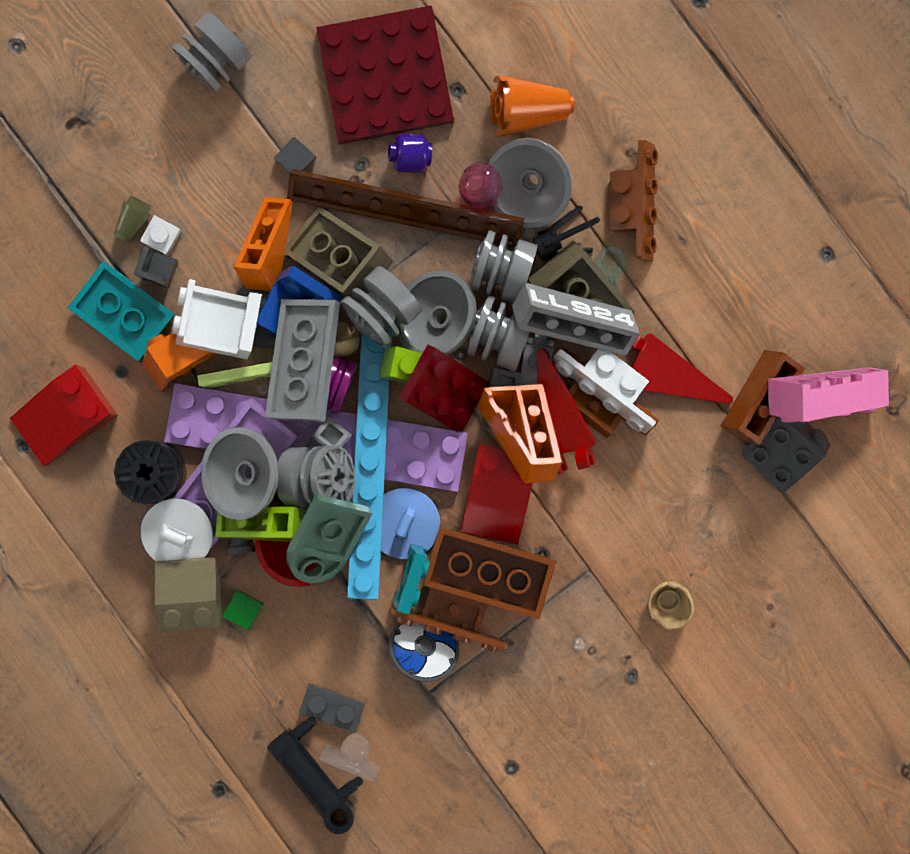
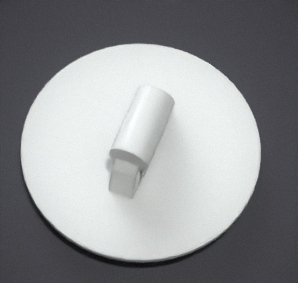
[141,498,213,561]

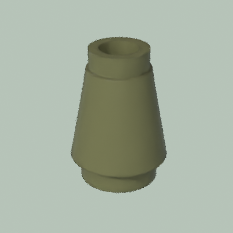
[113,196,151,242]

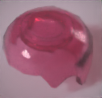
[459,162,504,210]

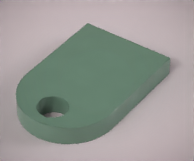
[286,494,373,583]

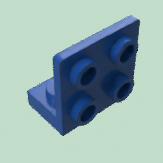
[256,265,343,336]

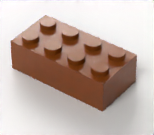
[423,526,556,620]

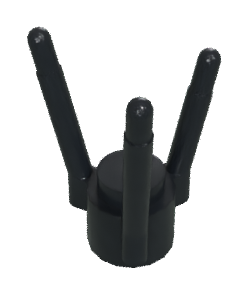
[533,205,600,260]

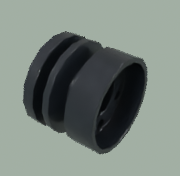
[114,440,187,504]

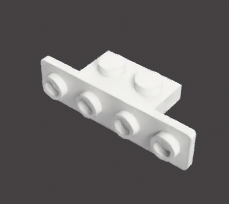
[552,349,656,433]

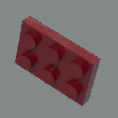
[398,344,488,432]

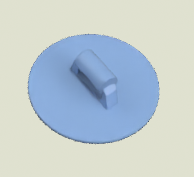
[381,488,440,559]

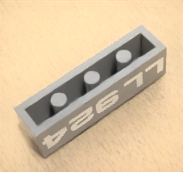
[512,283,640,356]

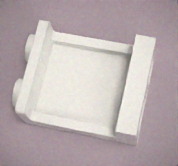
[171,279,262,360]

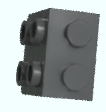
[742,417,830,492]

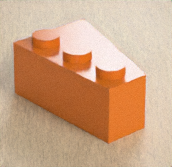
[142,334,218,392]
[478,384,562,483]

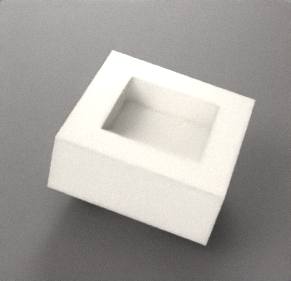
[140,215,182,256]

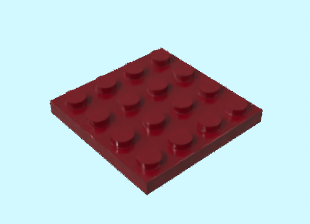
[316,5,454,145]

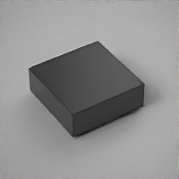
[274,137,316,173]

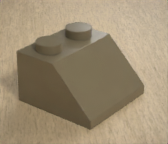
[155,557,223,632]

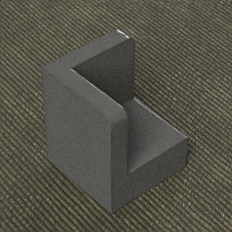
[134,246,178,289]

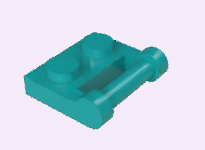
[392,544,430,615]

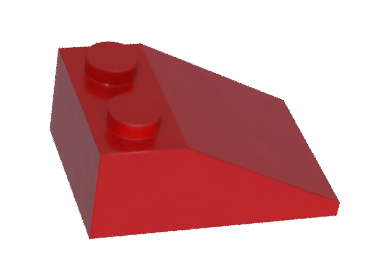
[10,364,117,467]
[460,444,533,544]

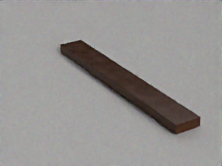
[287,169,525,248]

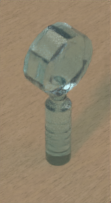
[596,247,626,292]

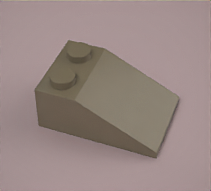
[285,206,393,300]
[528,240,635,351]

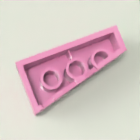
[768,367,889,422]

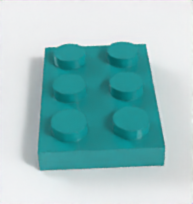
[67,261,176,362]

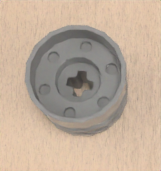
[172,11,252,93]
[471,230,538,303]
[341,266,422,348]
[467,295,530,372]
[276,445,356,510]

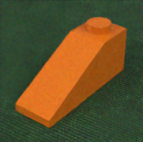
[233,197,293,291]

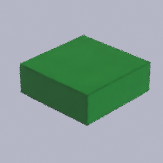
[222,590,264,631]

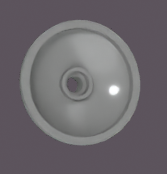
[485,138,573,228]
[394,270,477,355]
[201,427,278,520]

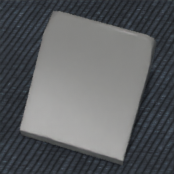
[307,416,352,447]

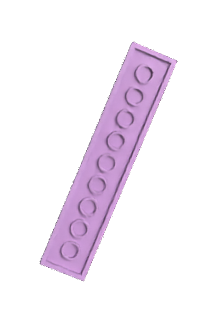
[164,383,468,492]

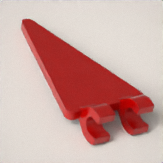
[626,333,733,404]
[537,348,596,474]

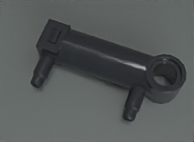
[267,717,363,834]

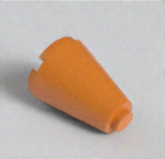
[490,75,575,137]

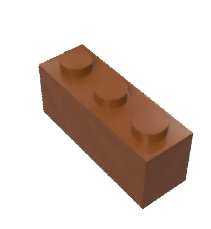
[720,350,805,445]

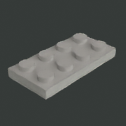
[265,299,341,422]

